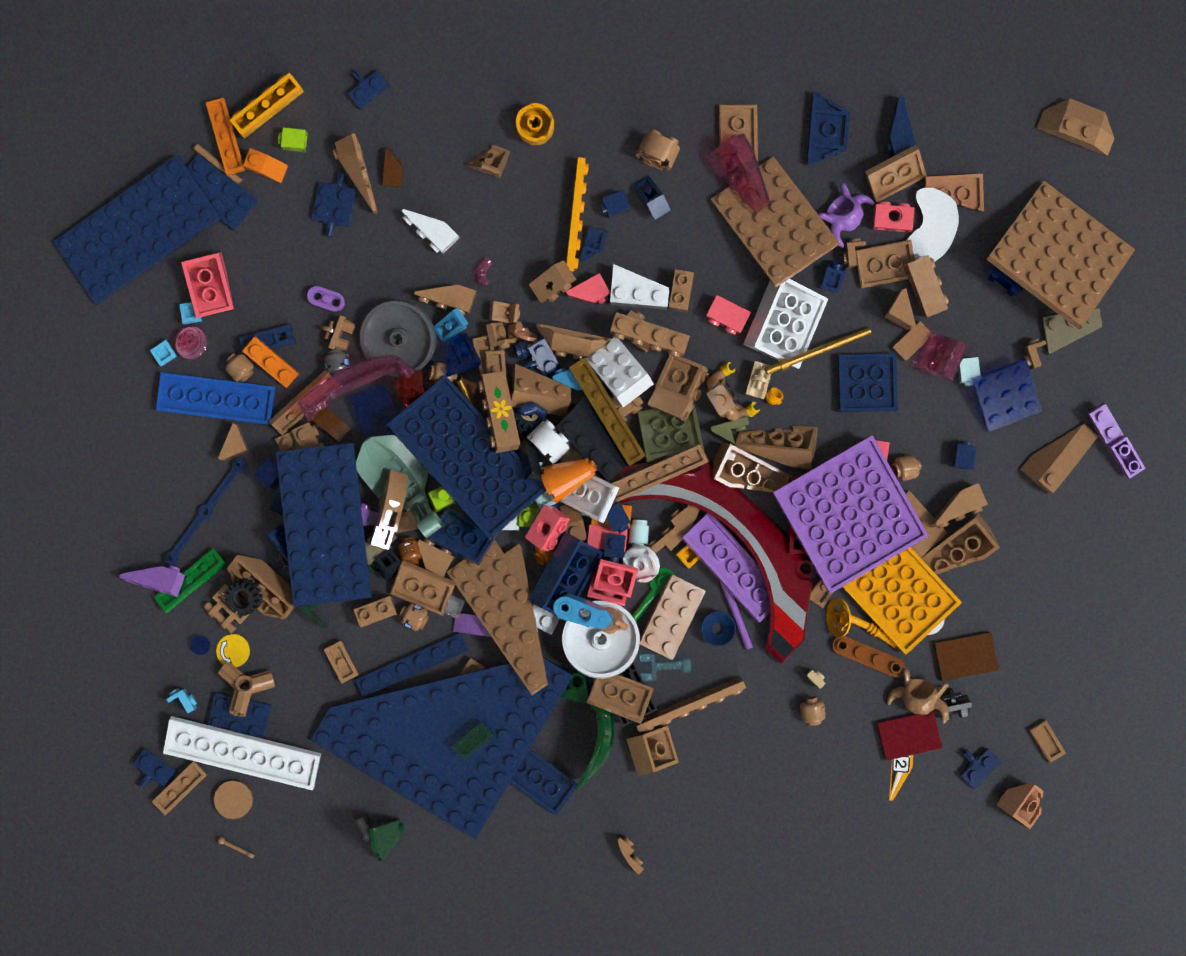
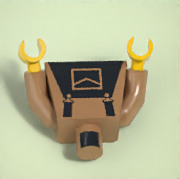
[706,362,760,421]

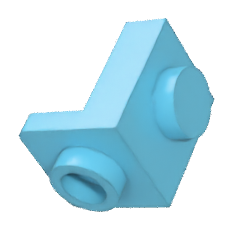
[166,688,197,713]

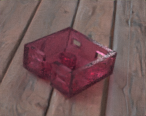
[916,332,968,381]

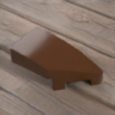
[383,148,403,187]

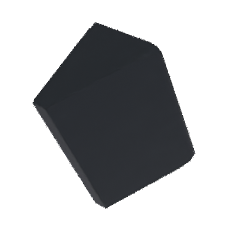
[518,440,542,482]

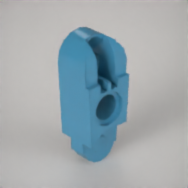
[553,593,612,629]

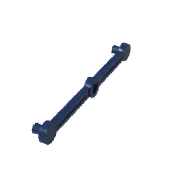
[164,458,247,565]

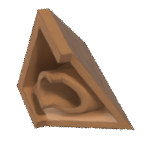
[465,145,510,179]

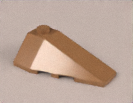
[921,513,1000,575]

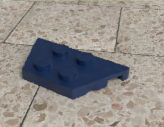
[807,91,850,165]

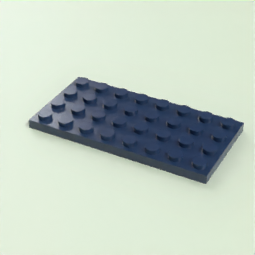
[53,154,221,305]
[387,375,546,540]
[276,443,372,607]

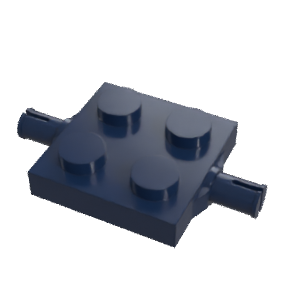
[312,172,358,237]

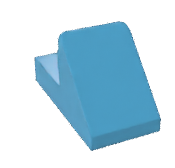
[434,308,468,343]

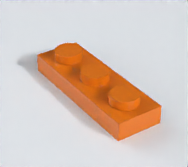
[242,336,299,388]

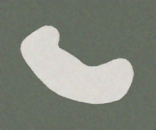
[907,188,959,262]

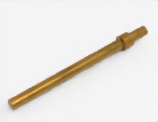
[764,327,871,375]

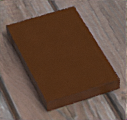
[934,632,999,681]

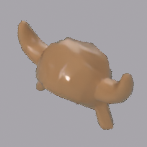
[887,669,949,724]

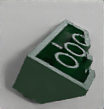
[370,819,404,862]

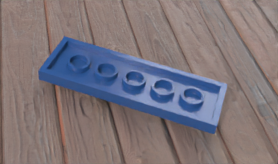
[156,372,276,425]

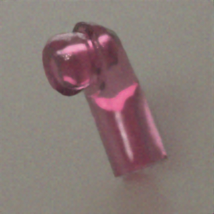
[475,257,493,287]

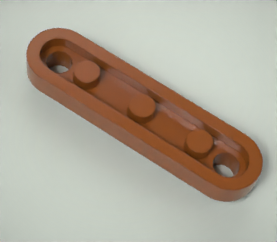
[832,636,905,677]

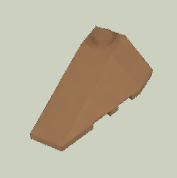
[333,133,378,214]
[1020,424,1098,494]
[735,425,818,469]
[713,443,793,492]

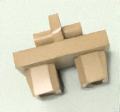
[746,361,771,400]

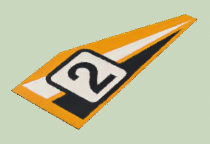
[889,755,913,801]

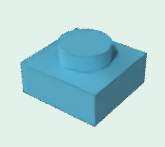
[179,302,202,324]
[150,340,178,367]

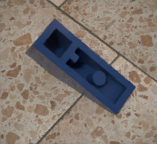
[886,95,916,157]

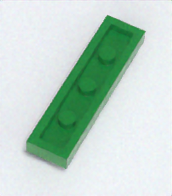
[154,548,226,613]

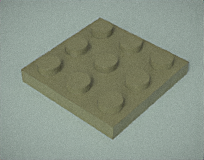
[638,402,704,463]

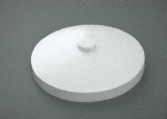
[562,601,640,679]

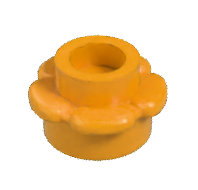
[766,387,784,405]

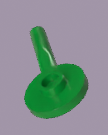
[632,568,675,621]

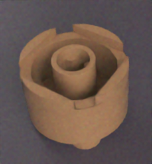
[636,129,680,171]

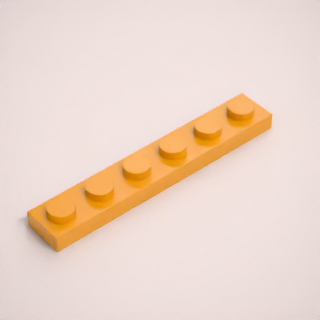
[566,157,589,274]

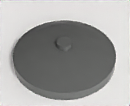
[360,300,436,377]

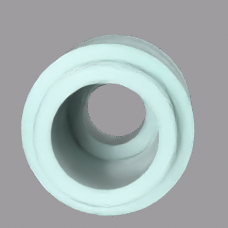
[629,520,649,547]

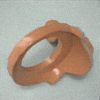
[507,321,538,345]
[601,607,628,634]

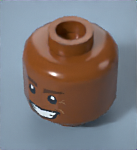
[397,537,422,566]

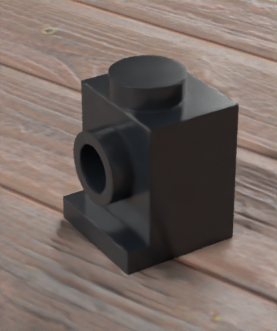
[374,548,402,581]

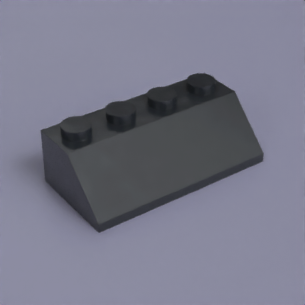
[555,398,627,482]

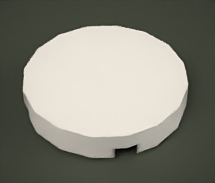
[623,545,660,582]

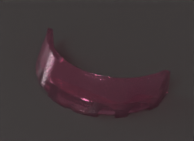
[298,355,413,421]

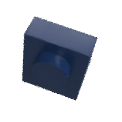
[604,533,626,563]

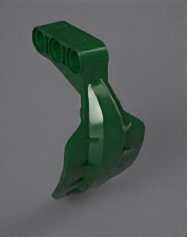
[561,673,615,790]

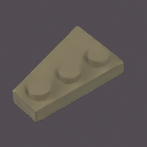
[1042,308,1102,355]

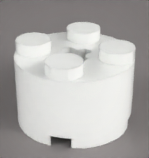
[526,420,571,464]

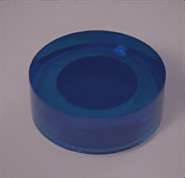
[191,636,211,655]

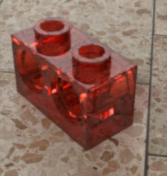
[396,369,426,406]

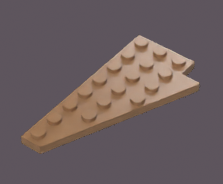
[447,540,548,695]

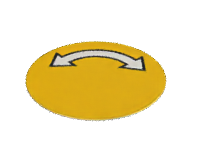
[216,634,250,667]

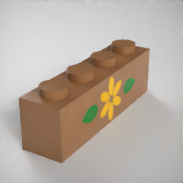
[478,371,520,453]

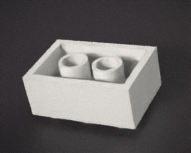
[586,338,653,407]

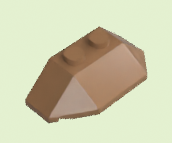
[1036,98,1114,156]
[536,323,611,361]
[227,555,295,620]

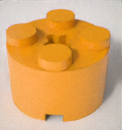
[516,103,554,145]

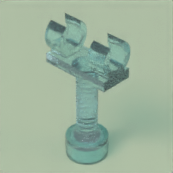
[640,654,691,681]

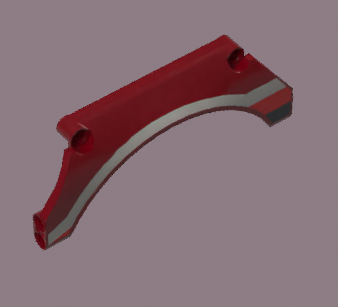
[609,459,815,664]

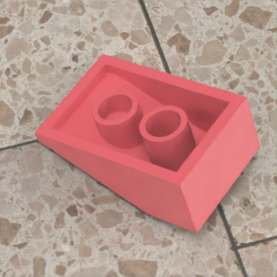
[181,252,234,318]

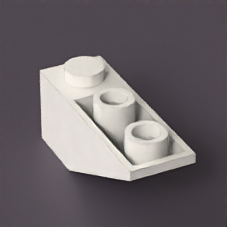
[402,209,459,254]

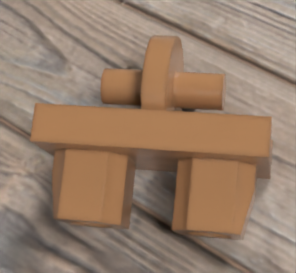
[321,315,356,351]

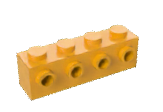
[230,72,304,139]

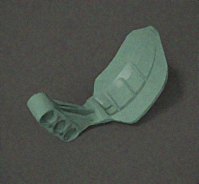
[356,435,444,538]

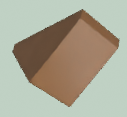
[218,423,249,461]

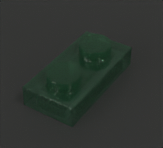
[452,721,494,761]

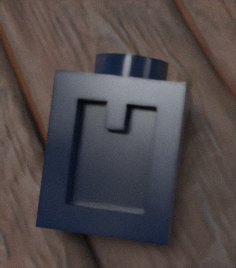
[821,261,846,293]

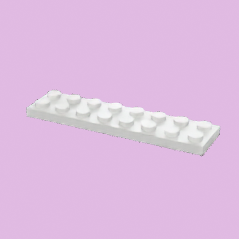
[163,716,321,790]

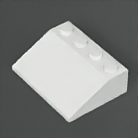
[743,279,828,369]

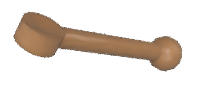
[217,837,255,858]

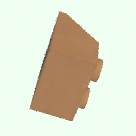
[627,726,679,776]

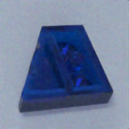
[446,333,481,377]

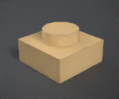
[805,669,826,689]

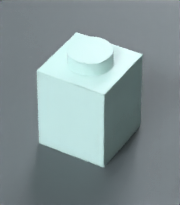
[956,357,981,386]

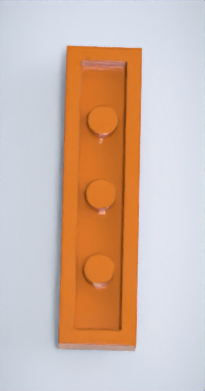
[206,97,245,176]

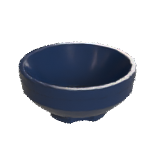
[701,611,736,646]

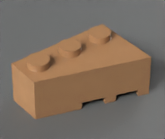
[509,364,571,416]

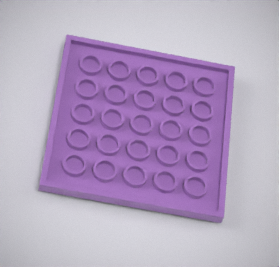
[772,435,929,594]

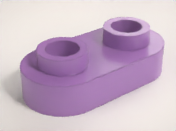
[307,286,345,312]

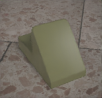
[710,417,749,444]

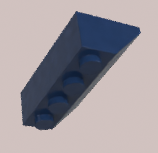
[528,532,604,615]

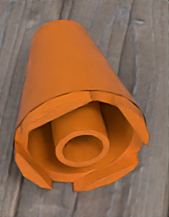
[541,458,597,503]

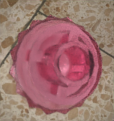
[175,325,208,361]

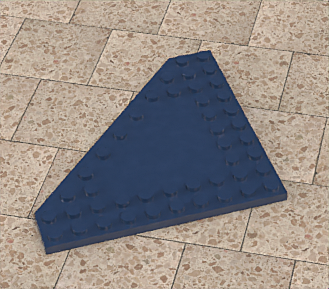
[311,657,573,840]

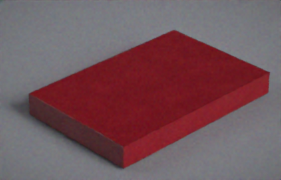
[877,710,942,761]

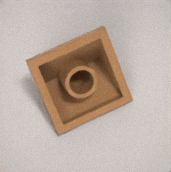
[884,288,916,331]

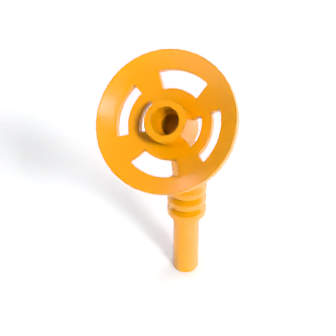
[826,599,897,648]

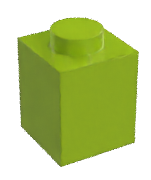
[278,128,308,152]

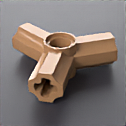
[218,662,275,717]

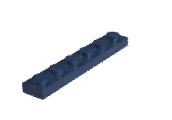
[355,633,469,697]

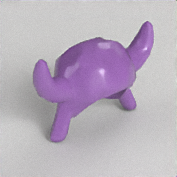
[818,183,875,247]

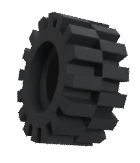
[225,578,263,616]

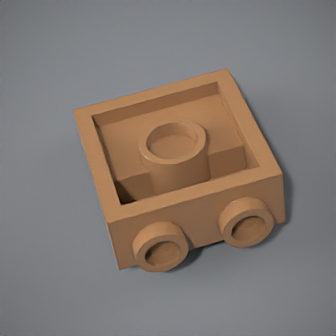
[655,355,709,404]
[275,422,325,451]

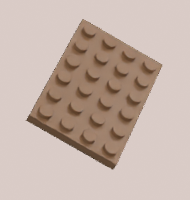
[711,156,839,288]

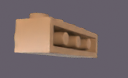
[610,312,690,358]

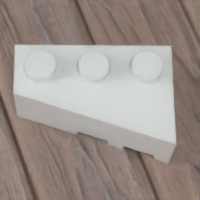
[610,264,669,310]

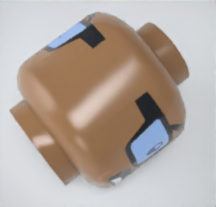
[399,603,429,631]

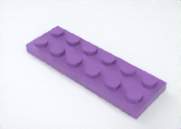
[681,513,770,623]

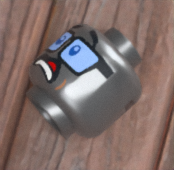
[324,349,350,379]

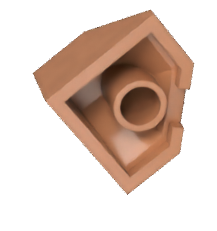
[997,783,1044,829]

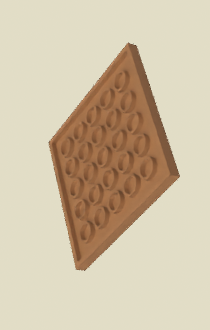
[986,181,1135,330]

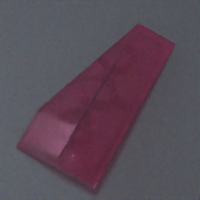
[706,133,771,213]

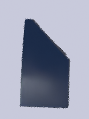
[580,226,608,262]

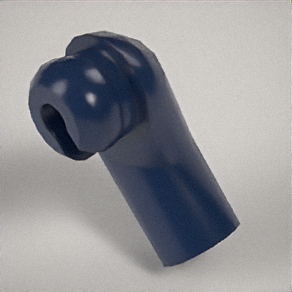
[517,402,547,418]

